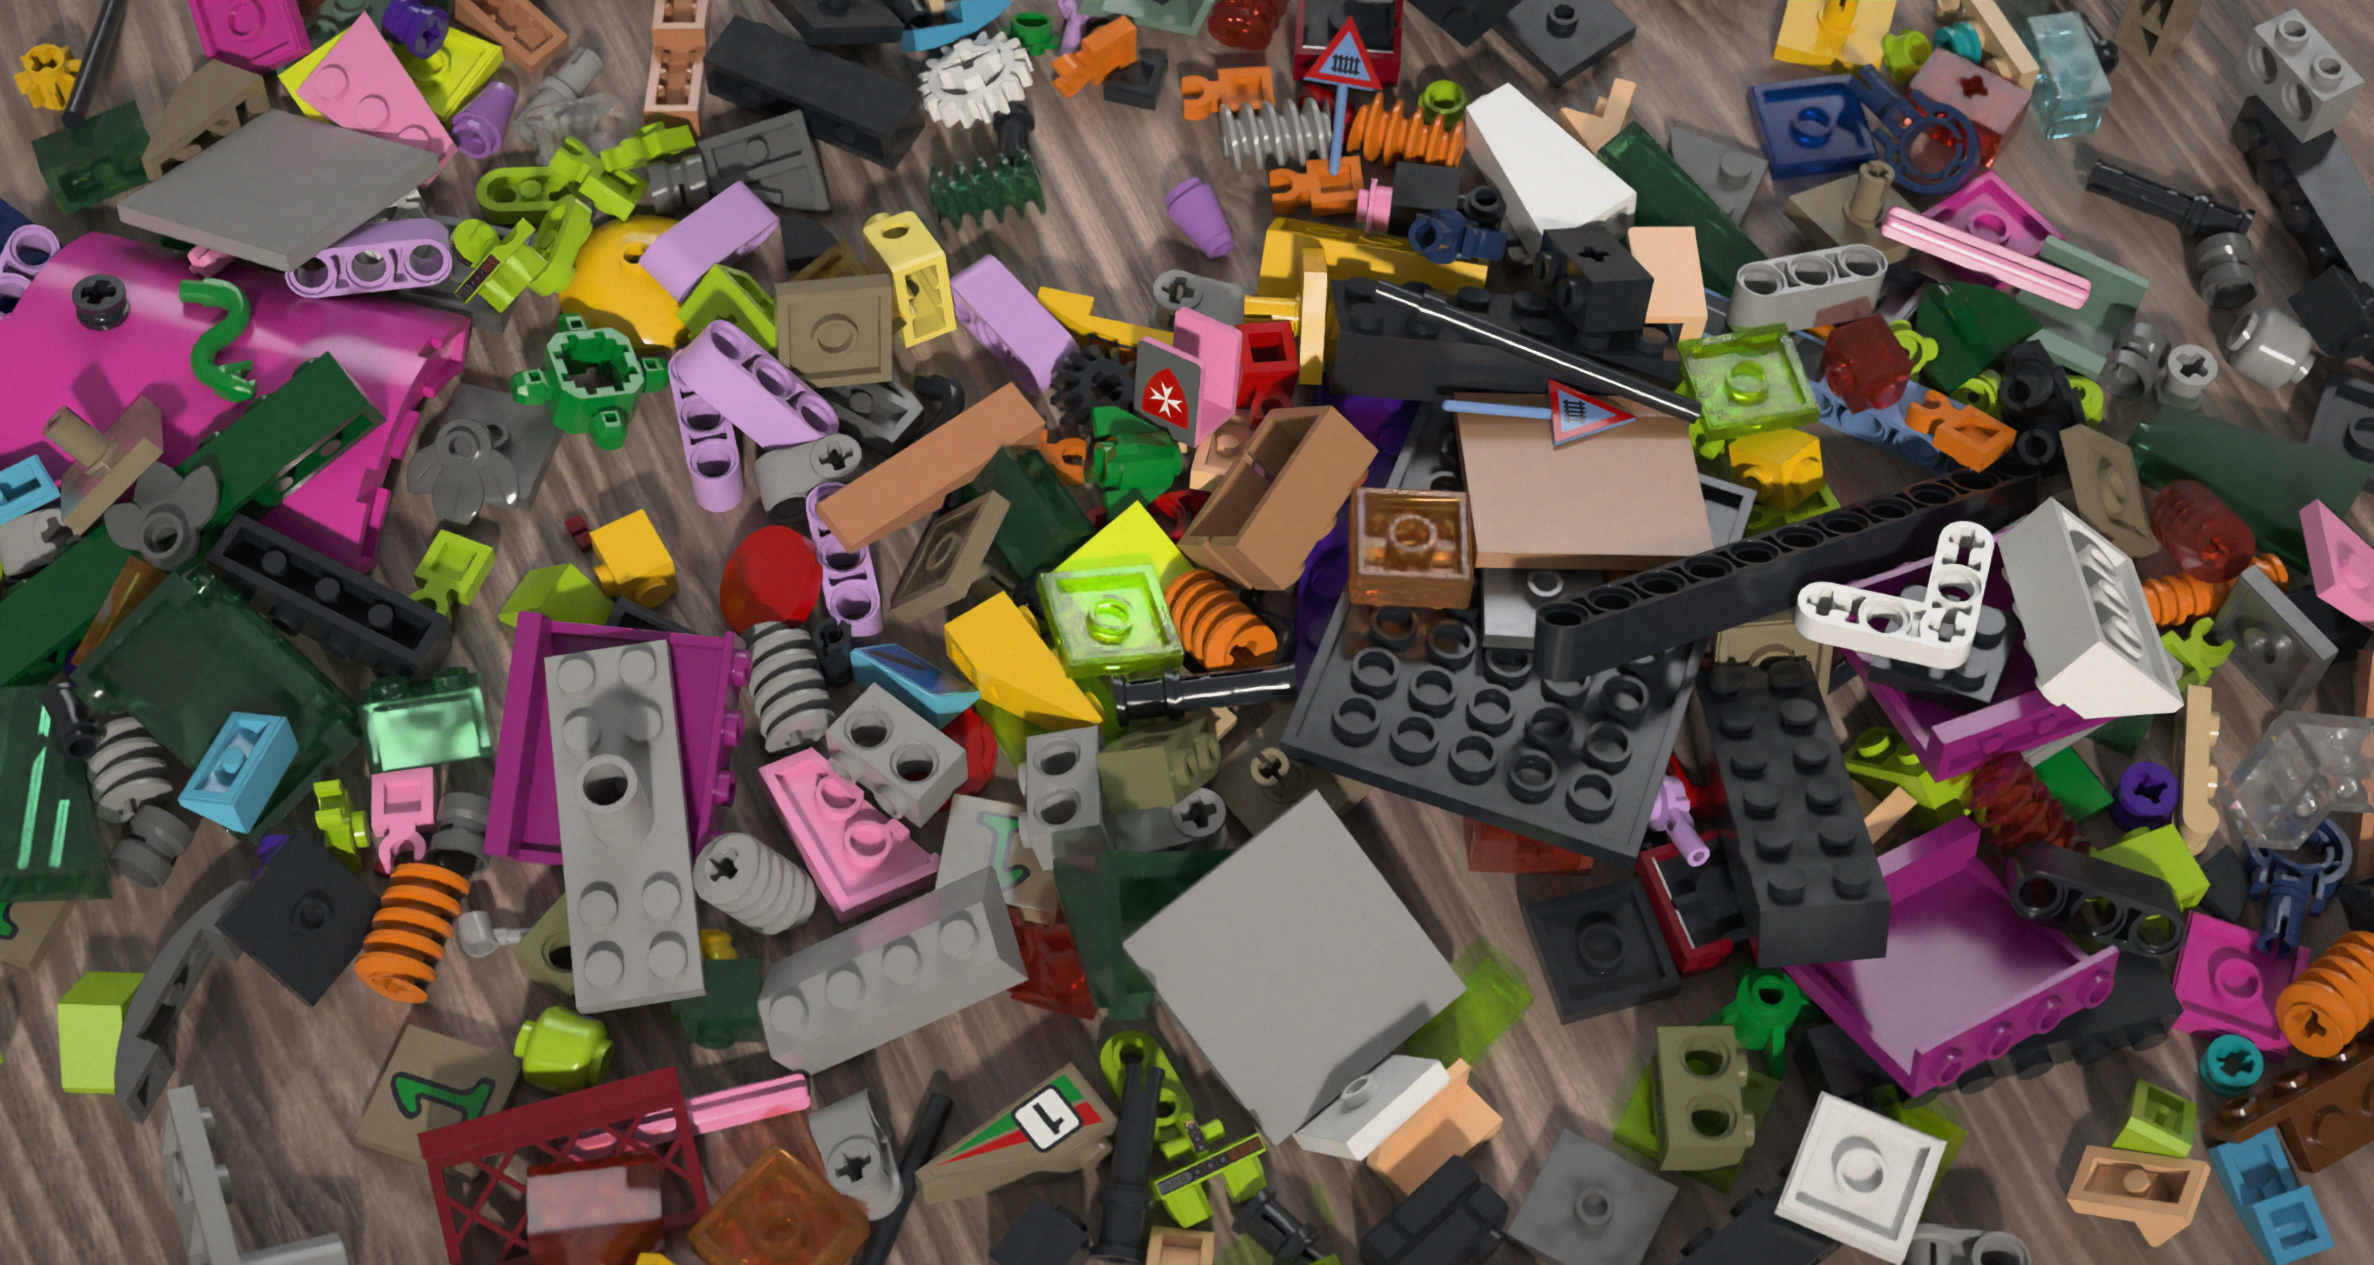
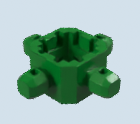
[509,312,670,451]

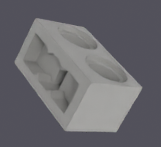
[2234,8,2365,144]
[825,682,968,828]
[1018,725,1115,871]

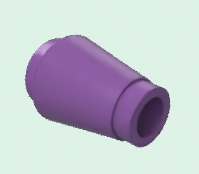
[451,82,517,159]
[1164,177,1237,261]

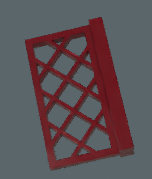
[417,1065,713,1265]

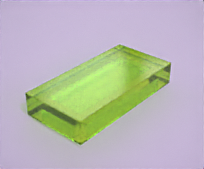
[1403,958,1535,1070]

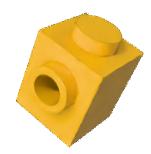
[1728,419,1825,513]
[589,508,680,608]

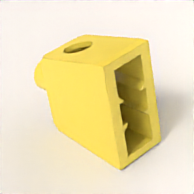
[861,211,957,348]

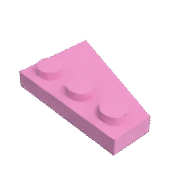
[295,11,459,191]
[2299,499,2374,632]
[756,747,941,924]

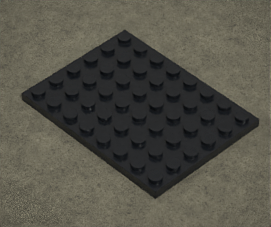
[1279,401,1757,871]

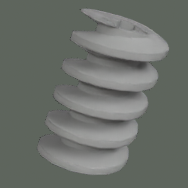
[1219,97,1332,172]
[740,621,837,755]
[83,688,174,824]
[692,832,817,935]

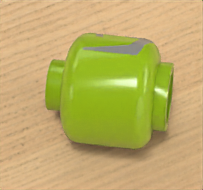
[514,1006,615,1095]

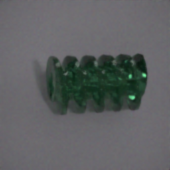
[928,149,1046,235]

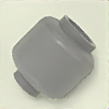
[2225,307,2315,390]

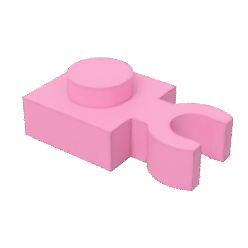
[371,767,437,874]

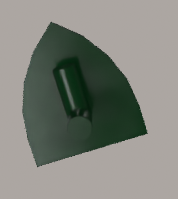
[1916,281,2043,395]

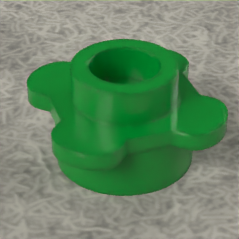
[1001,11,1061,56]

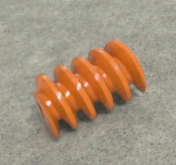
[1347,92,1466,169]
[1159,568,1277,672]
[354,863,471,1004]
[2275,931,2374,1058]

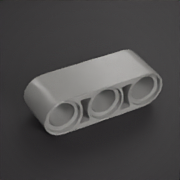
[1726,244,1888,338]

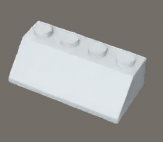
[1997,497,2184,719]

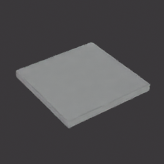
[116,108,440,273]
[1117,789,1467,1147]

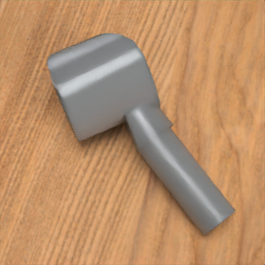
[458,910,531,958]

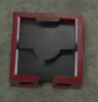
[1292,0,1403,88]
[1633,829,1754,980]

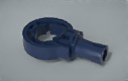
[1846,64,1982,197]
[1408,208,1509,264]
[2240,805,2353,960]

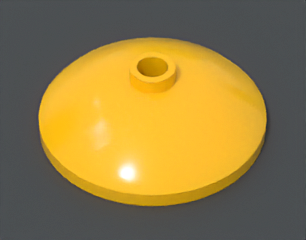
[558,215,691,355]

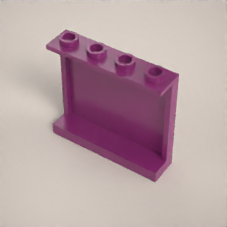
[1839,527,2123,783]
[483,611,753,868]
[1780,814,2120,1098]

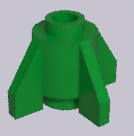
[1084,406,1182,522]
[1698,961,1822,1086]

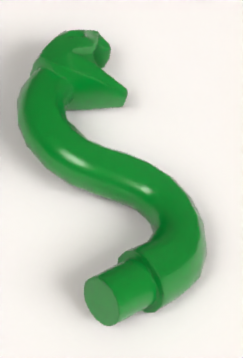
[179,277,258,403]

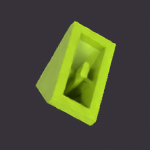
[498,563,615,628]
[57,971,146,1094]
[2107,1076,2197,1158]

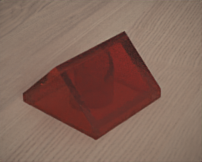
[527,1152,668,1265]

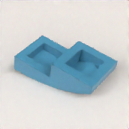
[900,0,1011,53]
[2207,1127,2335,1265]

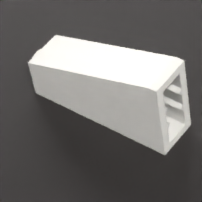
[1465,83,1637,261]

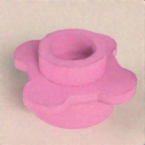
[1356,178,1393,236]

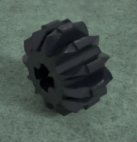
[1049,344,1137,442]

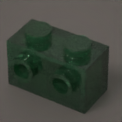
[31,99,153,216]
[962,445,1098,578]
[357,666,496,775]

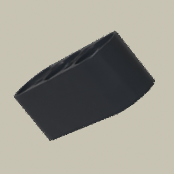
[2003,840,2187,958]

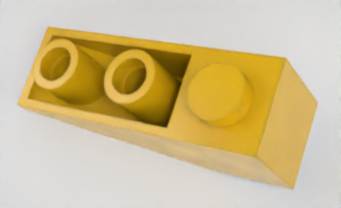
[943,590,1107,740]

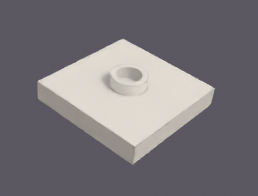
[1292,1054,1451,1161]
[1774,1091,1947,1265]

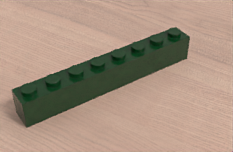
[0,351,387,714]

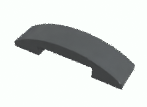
[114,879,250,1125]

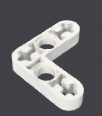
[1794,521,1994,669]

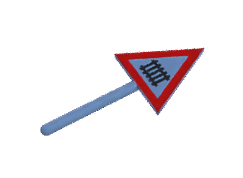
[1304,16,1383,176]
[1442,378,1636,446]

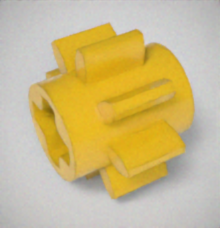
[14,44,81,110]

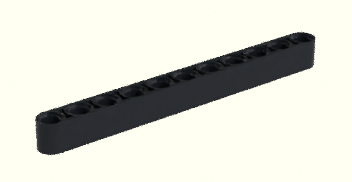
[1532,455,2044,682]

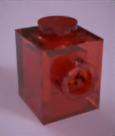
[1820,313,1914,415]

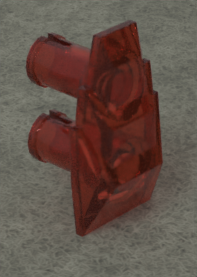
[1006,906,1123,1021]

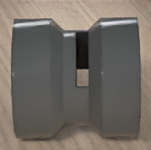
[647,154,709,216]
[2196,232,2259,309]
[2098,323,2171,401]
[427,792,491,875]
[107,805,195,890]

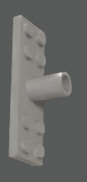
[544,639,707,1015]
[159,1085,348,1265]

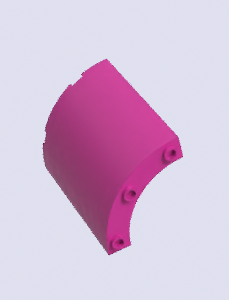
[0,231,471,574]

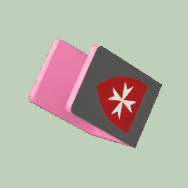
[1133,306,1243,448]

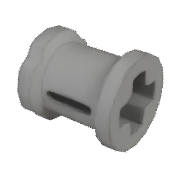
[2152,344,2218,417]

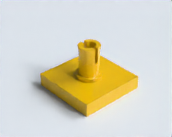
[1773,0,1897,81]
[1243,248,1327,385]

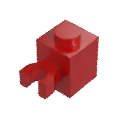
[1234,321,1300,431]

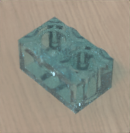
[2020,11,2112,140]

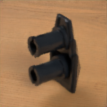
[2000,339,2088,479]

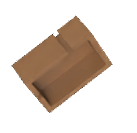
[1176,405,1379,591]

